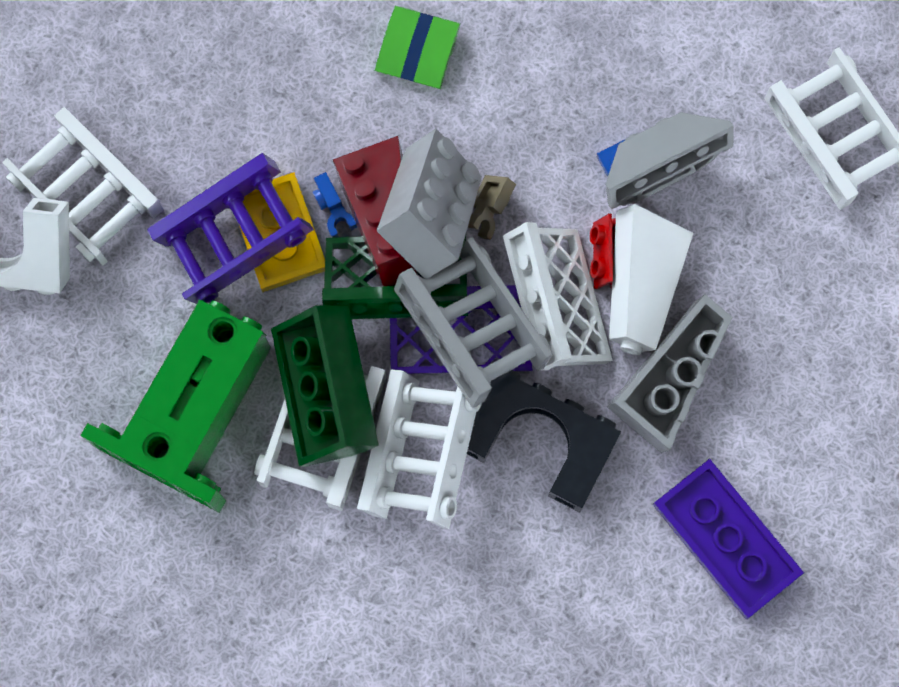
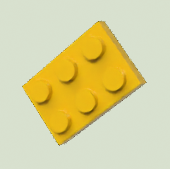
[239,172,325,293]

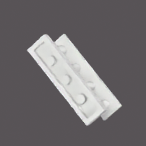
[764,47,899,210]
[2,107,164,266]
[254,366,386,511]
[357,369,481,529]

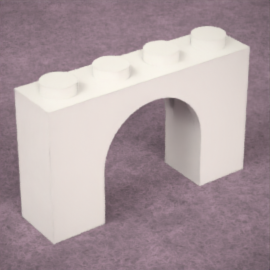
[0,198,70,295]

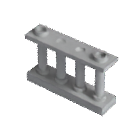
[394,237,552,408]

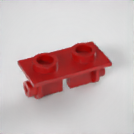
[590,213,616,289]

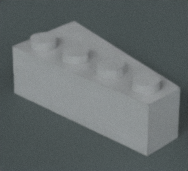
[607,294,733,453]

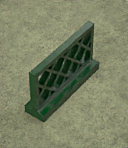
[322,235,468,320]

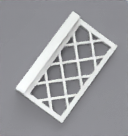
[503,222,613,370]

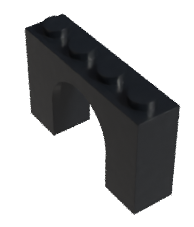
[467,370,621,513]

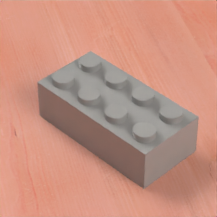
[377,128,482,279]

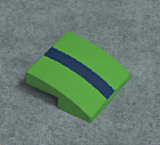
[374,5,460,89]

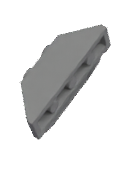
[605,112,734,209]

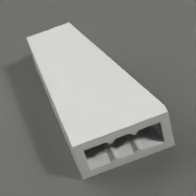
[609,204,693,355]

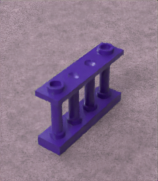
[147,153,314,304]

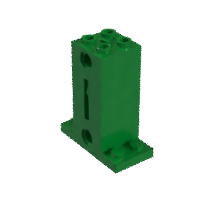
[80,299,271,513]

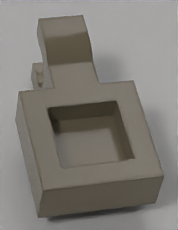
[468,175,516,240]

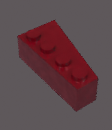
[333,136,417,286]

